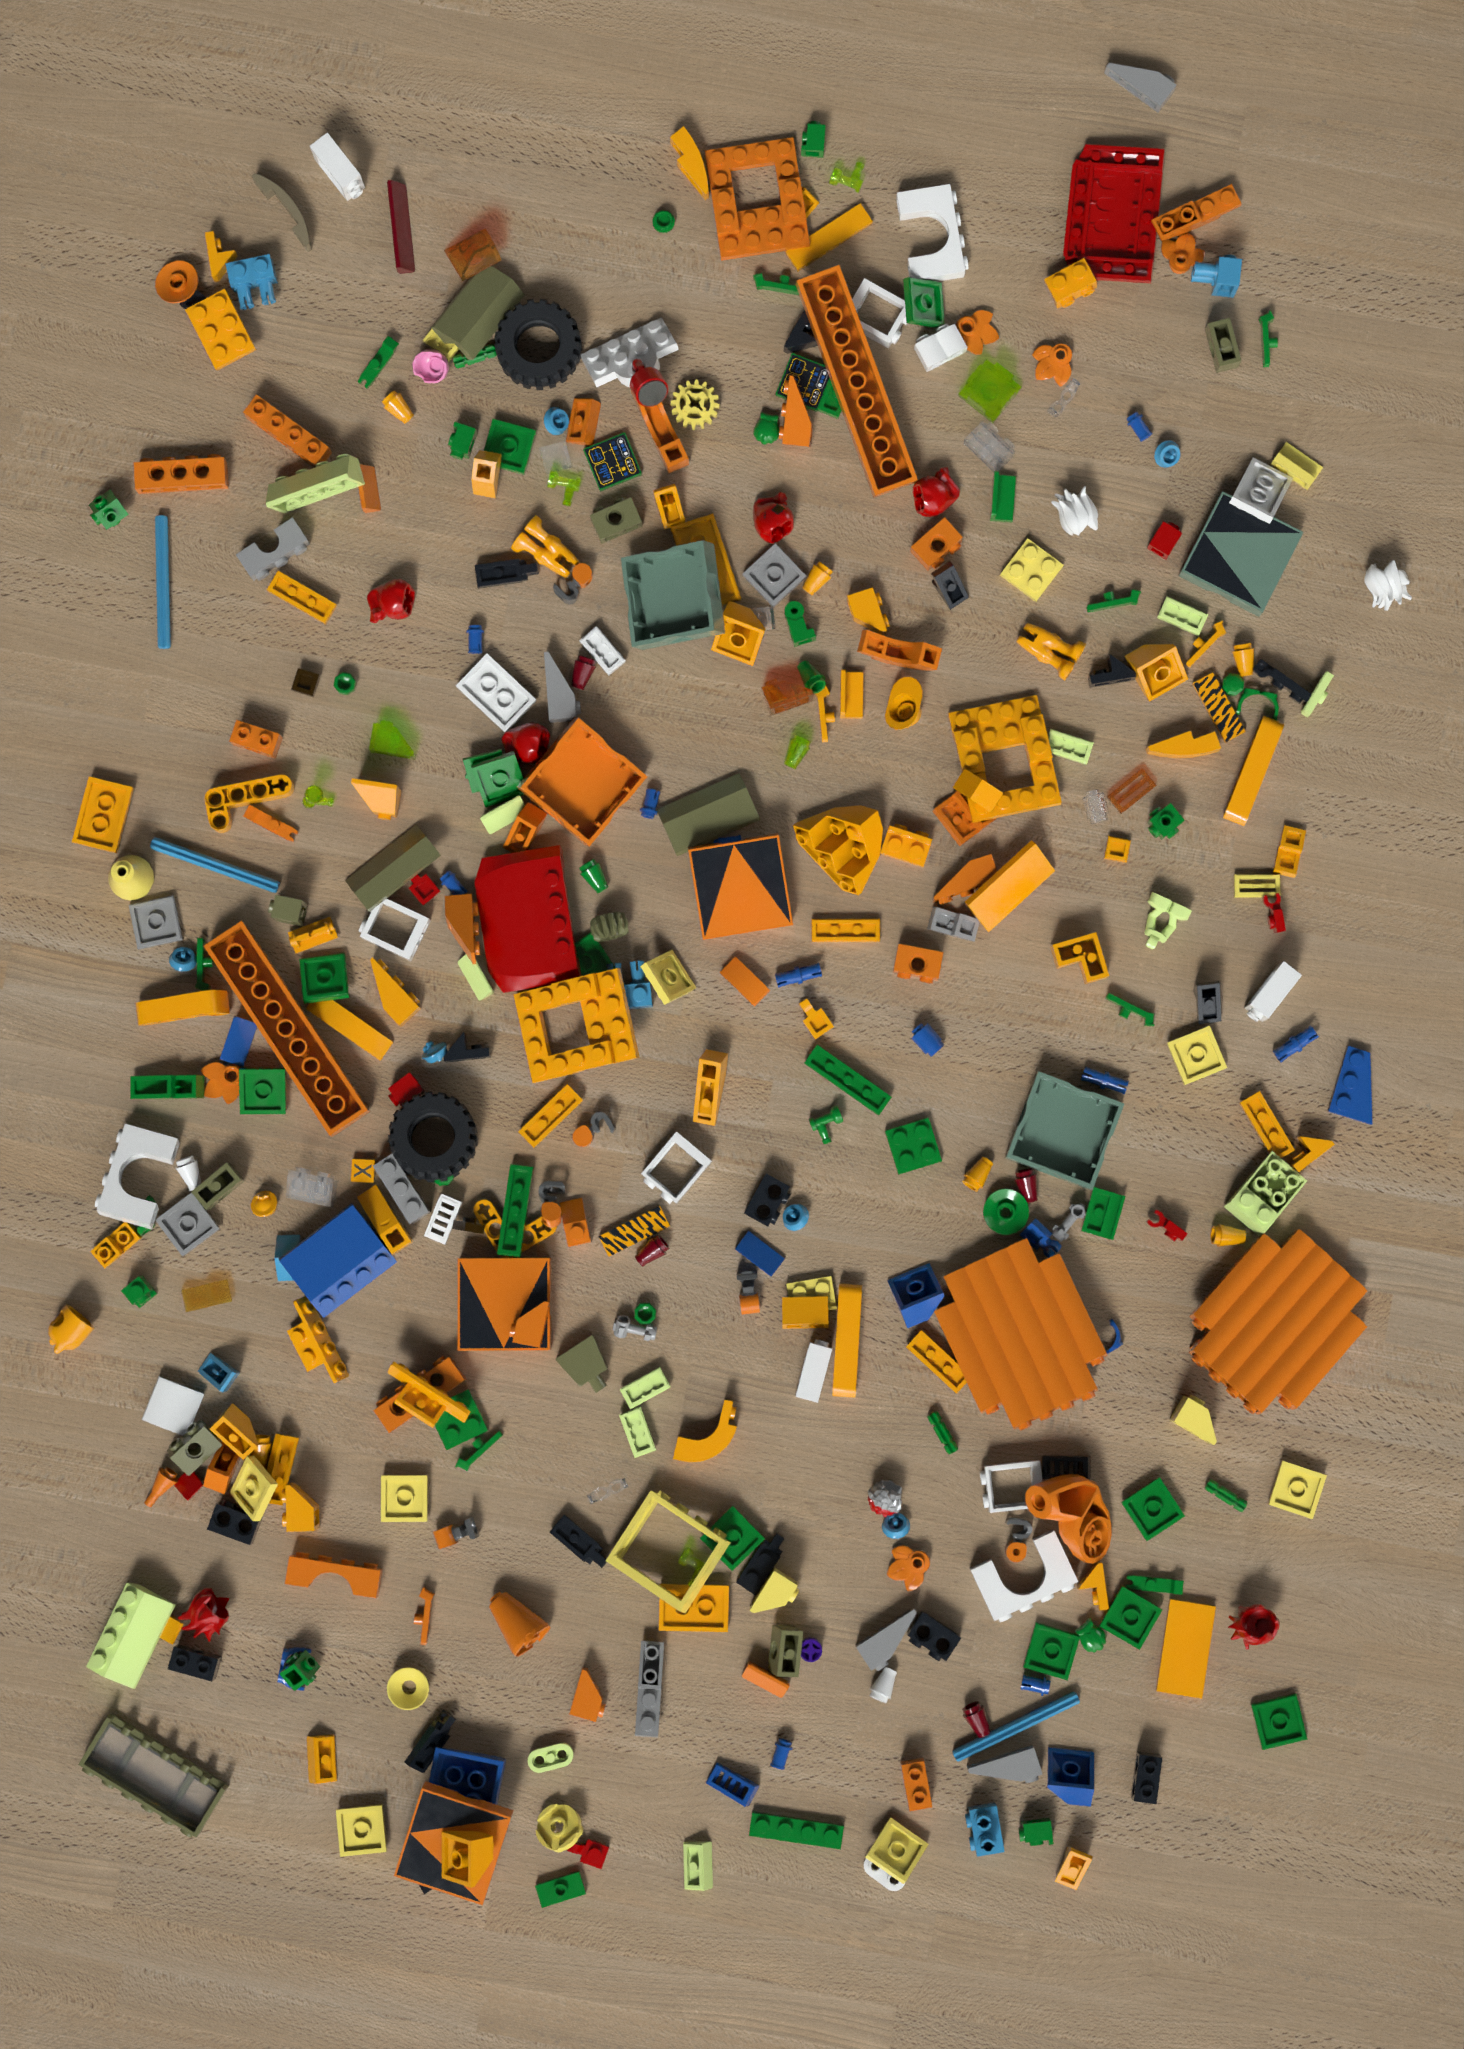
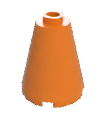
[489,1592,551,1657]

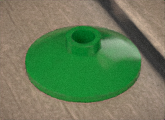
[983,1189,1029,1235]

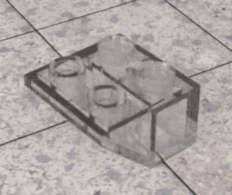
[286,1167,339,1207]

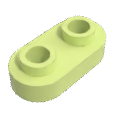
[528,1742,574,1773]

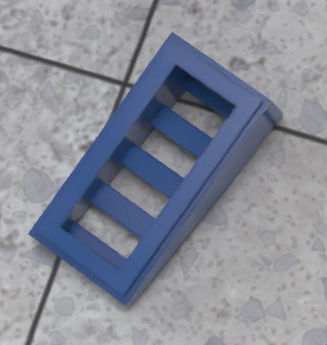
[706,1763,759,1807]

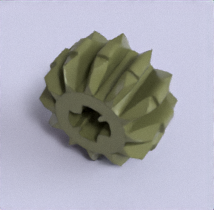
[590,912,629,942]

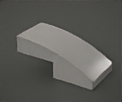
[927,907,980,942]

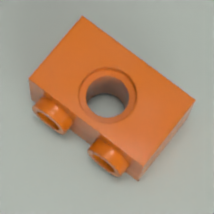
[910,517,963,571]
[229,720,283,759]
[893,944,944,984]
[900,1758,932,1811]

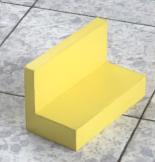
[1270,442,1323,490]

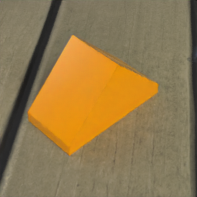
[653,484,686,529]
[952,769,1003,812]

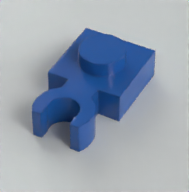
[1020,1218,1062,1258]

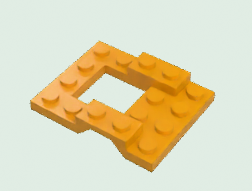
[948,695,1062,823]
[513,968,640,1083]

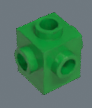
[89,489,129,530]
[1147,803,1185,840]
[279,1650,321,1691]

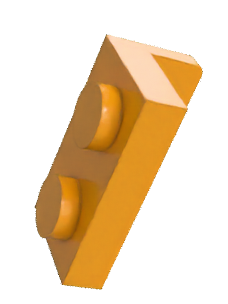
[1044,258,1097,308]

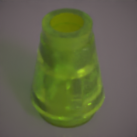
[784,734,811,770]

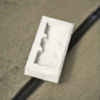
[579,626,626,676]

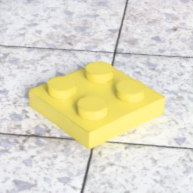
[1000,538,1064,602]
[640,950,696,1005]
[1167,1026,1227,1085]
[230,1456,278,1521]
[1268,1461,1327,1519]
[381,1475,428,1522]
[336,1804,387,1857]
[865,1817,929,1884]

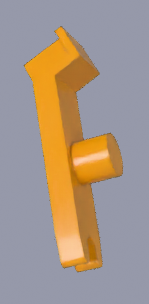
[1186,620,1226,668]
[815,685,835,743]

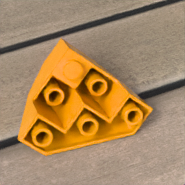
[793,805,883,896]

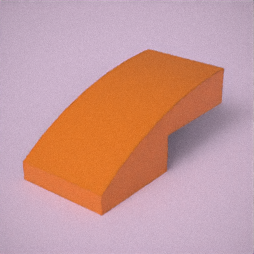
[719,956,770,1007]

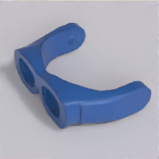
[1106,1319,1123,1354]
[277,1647,312,1691]

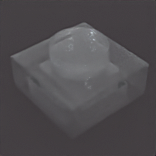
[750,606,776,630]

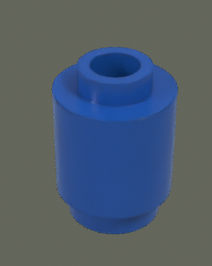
[911,1023,944,1057]

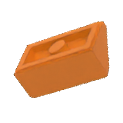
[566,398,601,446]
[358,464,381,513]
[742,1661,790,1698]

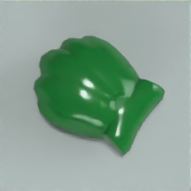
[753,412,780,445]
[1075,1618,1106,1653]

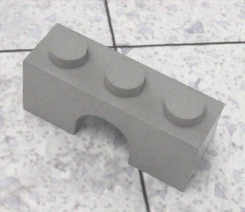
[236,517,310,581]
[373,1154,431,1224]

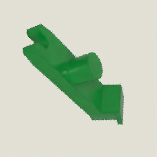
[753,273,799,295]
[1258,310,1278,368]
[358,336,399,389]
[1086,590,1141,613]
[195,938,213,991]
[1105,993,1155,1027]
[455,1431,503,1471]
[1126,1575,1184,1595]

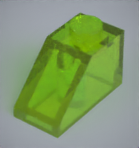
[369,720,416,760]

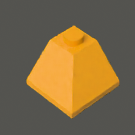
[711,601,766,666]
[1125,644,1188,702]
[351,778,401,820]
[442,1831,494,1888]

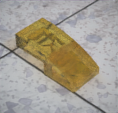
[181,1279,232,1312]

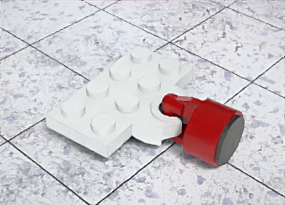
[581,317,679,407]

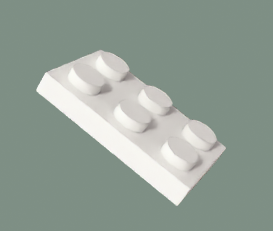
[1229,458,1293,524]
[456,654,537,733]

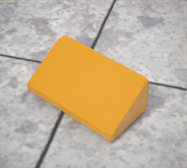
[307,1734,337,1784]

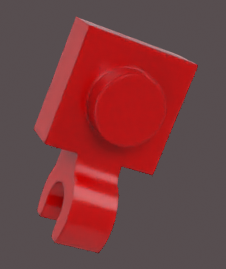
[409,874,441,906]
[1262,893,1286,933]
[1146,1210,1188,1242]
[567,1838,609,1869]

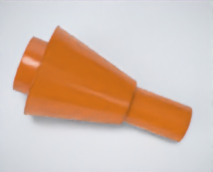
[144,1467,178,1507]

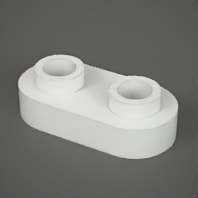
[864,1858,905,1891]

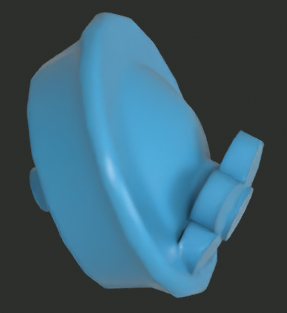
[544,407,569,435]
[1154,440,1180,468]
[169,947,197,972]
[422,1041,448,1063]
[783,1204,809,1231]
[882,1513,910,1539]

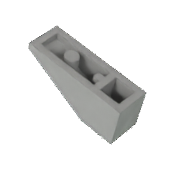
[1104,63,1176,113]
[544,652,581,723]
[856,1607,917,1671]
[967,1745,1043,1783]

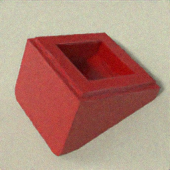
[174,1472,204,1501]

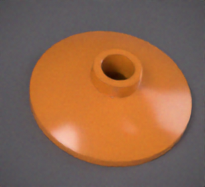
[155,261,199,304]

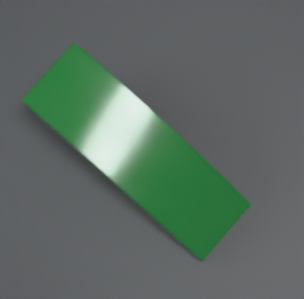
[130,1075,204,1099]

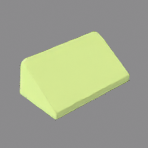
[480,796,525,834]
[458,955,494,1001]
[683,1841,713,1891]

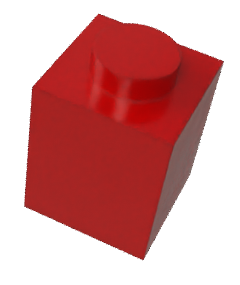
[1147,521,1182,560]
[388,1072,425,1107]

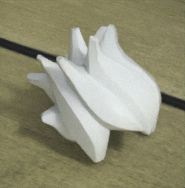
[1051,486,1098,536]
[1364,560,1412,611]

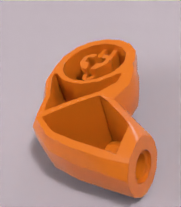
[1025,1474,1112,1564]

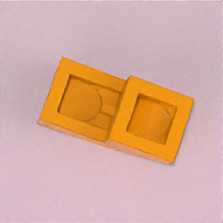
[1273,825,1306,878]

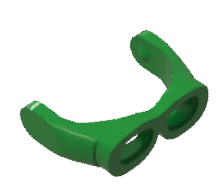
[1236,688,1279,721]

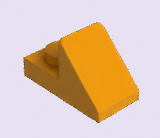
[205,231,238,282]
[1290,1136,1335,1172]
[1076,1561,1109,1610]
[1055,1847,1093,1890]

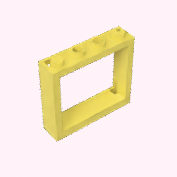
[606,1490,731,1613]

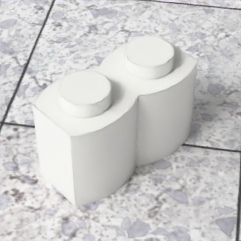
[914,324,968,372]

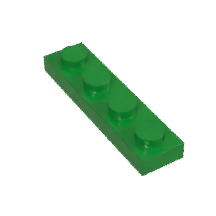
[804,1045,892,1116]
[497,1164,534,1258]
[749,1812,844,1850]

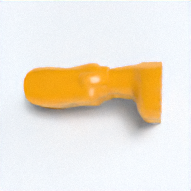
[511,515,579,578]
[1016,623,1086,681]

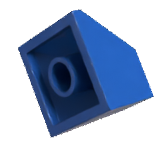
[887,1263,944,1328]
[1047,1747,1094,1807]

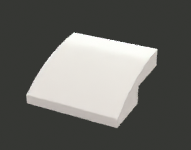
[142,1376,204,1435]

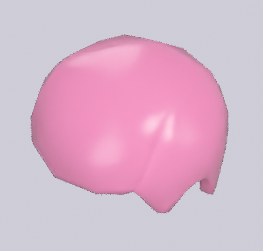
[412,349,449,383]

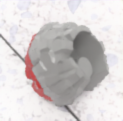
[868,1480,902,1517]

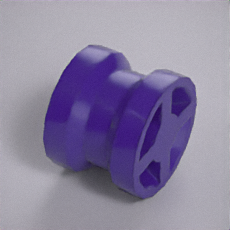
[801,1637,822,1662]

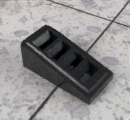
[1042,1455,1091,1479]

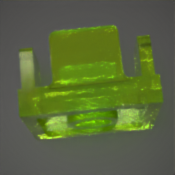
[958,360,1022,423]

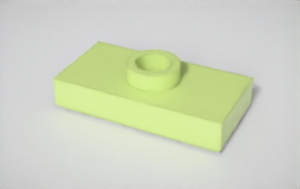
[1157,596,1208,636]
[1301,671,1334,717]
[1048,729,1094,765]
[620,1367,671,1409]
[619,1406,656,1458]

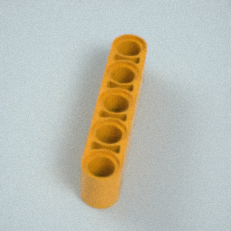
[1222,715,1284,826]
[832,1284,862,1398]

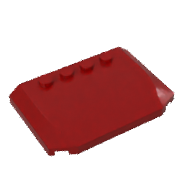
[1063,144,1165,284]
[474,845,581,993]

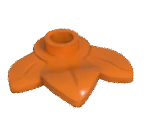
[1161,233,1205,274]
[956,310,999,355]
[1032,343,1072,387]
[201,1062,241,1104]
[887,1545,930,1591]

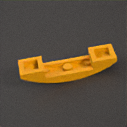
[306,1000,394,1061]

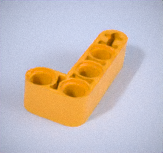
[205,775,295,833]
[135,990,230,1026]

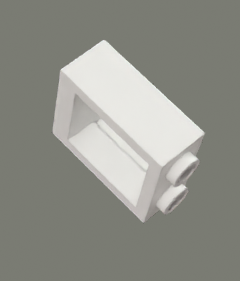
[310,133,365,201]
[852,278,908,349]
[359,899,431,961]
[1244,961,1302,1022]
[641,1132,712,1204]
[795,1339,832,1403]
[980,1460,1042,1513]

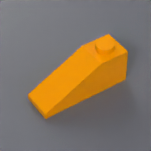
[693,1049,728,1126]

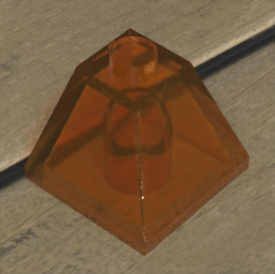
[444,228,502,281]
[761,679,814,716]

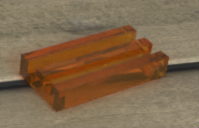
[1106,768,1157,815]

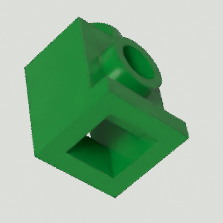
[801,121,826,158]
[448,422,478,460]
[121,1276,157,1308]
[1018,1818,1054,1846]

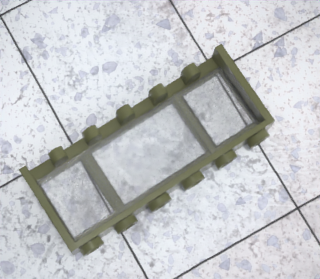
[78,1713,230,1838]

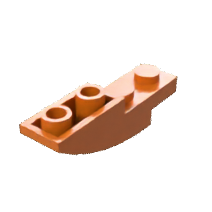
[1151,184,1242,241]

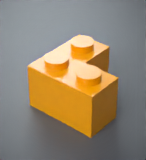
[1050,932,1109,984]

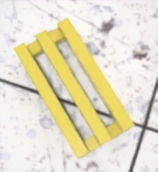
[1234,874,1281,898]

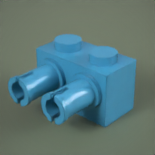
[225,254,278,310]
[1191,255,1242,298]
[607,961,653,1009]
[965,1803,1005,1857]

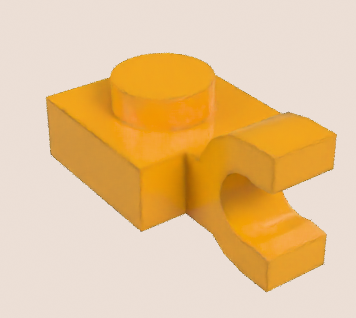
[799,999,834,1039]

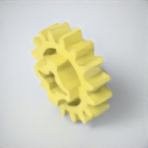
[671,380,720,430]

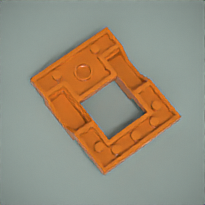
[705,137,810,261]

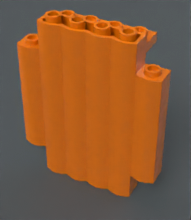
[1189,1229,1367,1415]
[934,1238,1108,1431]

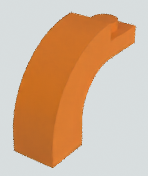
[857,630,942,671]

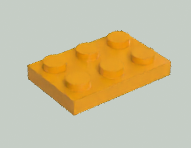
[185,288,257,371]
[72,776,134,854]
[659,1583,729,1632]

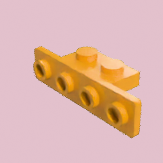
[287,1296,349,1383]
[388,1361,470,1428]

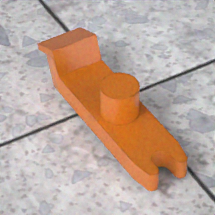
[243,805,298,842]
[414,1587,435,1645]

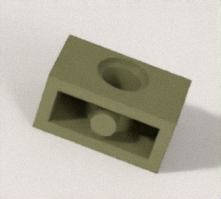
[1205,318,1242,373]
[590,497,643,544]
[268,895,308,927]
[191,1162,245,1210]
[167,1419,223,1476]
[768,1625,803,1677]

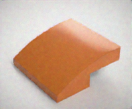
[933,791,997,846]

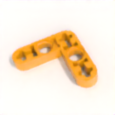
[474,1200,557,1258]

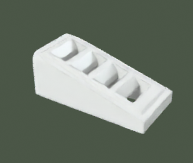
[424,1194,463,1245]

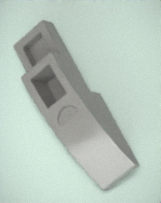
[635,1641,664,1738]

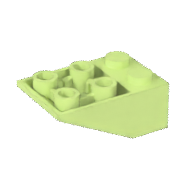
[1224,1151,1307,1236]

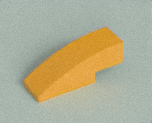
[670,126,709,201]
[1146,731,1221,758]

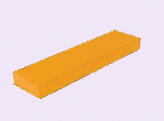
[785,203,873,272]

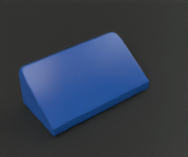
[220,1016,257,1067]
[735,1231,785,1276]

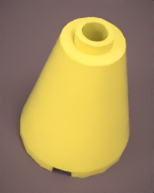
[108,855,154,901]

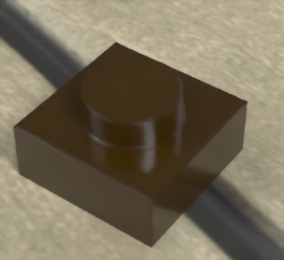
[291,668,320,698]
[452,1217,485,1234]

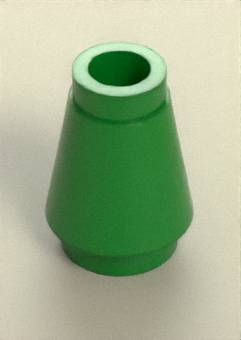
[797,661,826,694]
[579,859,609,894]

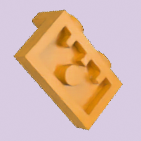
[880,824,933,867]

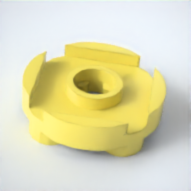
[536,1804,583,1853]

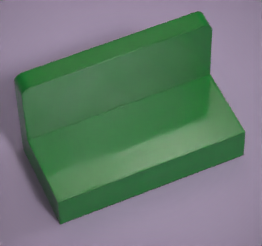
[990,471,1016,523]

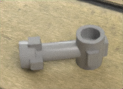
[1052,1203,1086,1242]
[613,1315,657,1341]

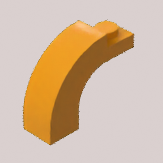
[673,1399,737,1462]

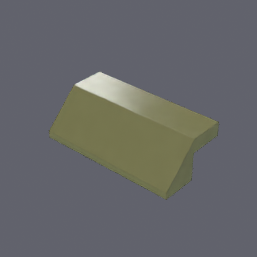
[431,262,525,360]
[656,773,760,856]
[345,825,441,912]

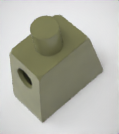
[556,1335,608,1393]

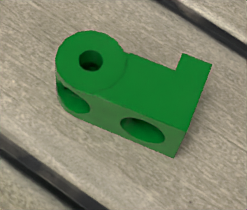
[784,601,816,647]

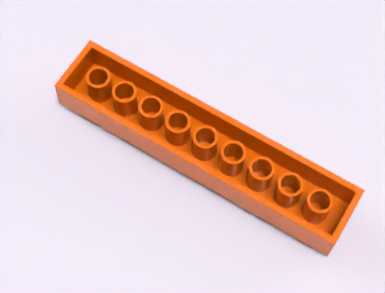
[795,265,918,498]
[204,921,371,1137]

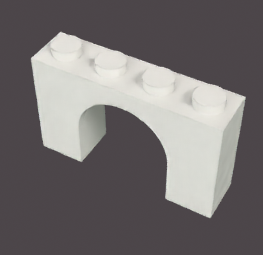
[896,184,968,282]
[95,1124,180,1229]
[970,1530,1078,1622]

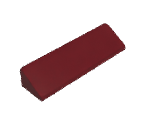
[387,180,415,274]

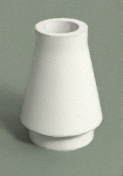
[176,1155,201,1191]
[869,1667,897,1703]

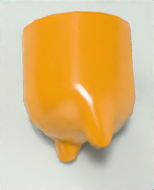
[48,1304,95,1354]

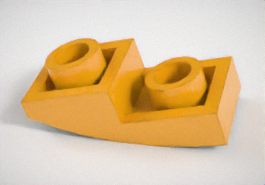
[90,1222,143,1269]

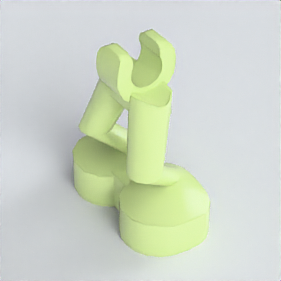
[1144,892,1192,949]

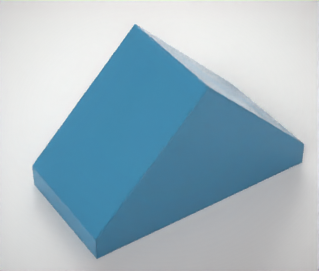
[274,1235,300,1281]
[197,1353,240,1392]

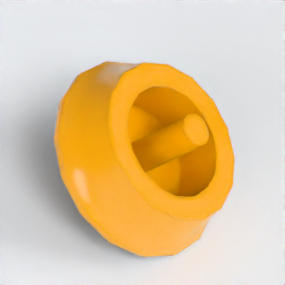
[251,1190,277,1217]

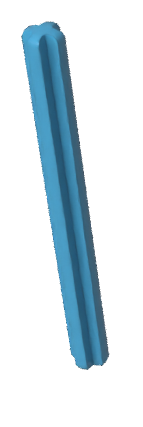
[155,515,171,649]
[150,837,280,893]
[952,1692,1080,1762]

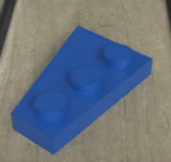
[1327,1046,1373,1125]

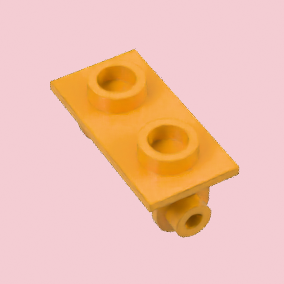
[288,917,338,954]

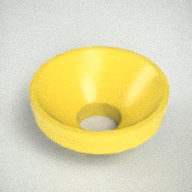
[387,1667,429,1710]

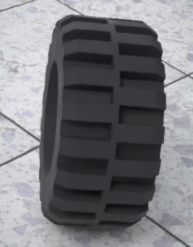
[495,299,582,390]
[388,1091,478,1183]

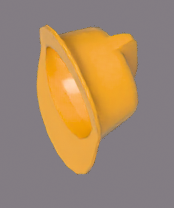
[885,677,923,730]

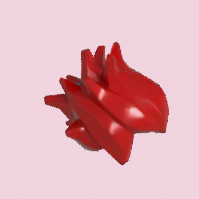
[178,1588,229,1642]
[1228,1604,1280,1650]

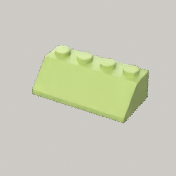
[266,454,365,513]
[86,1583,176,1689]

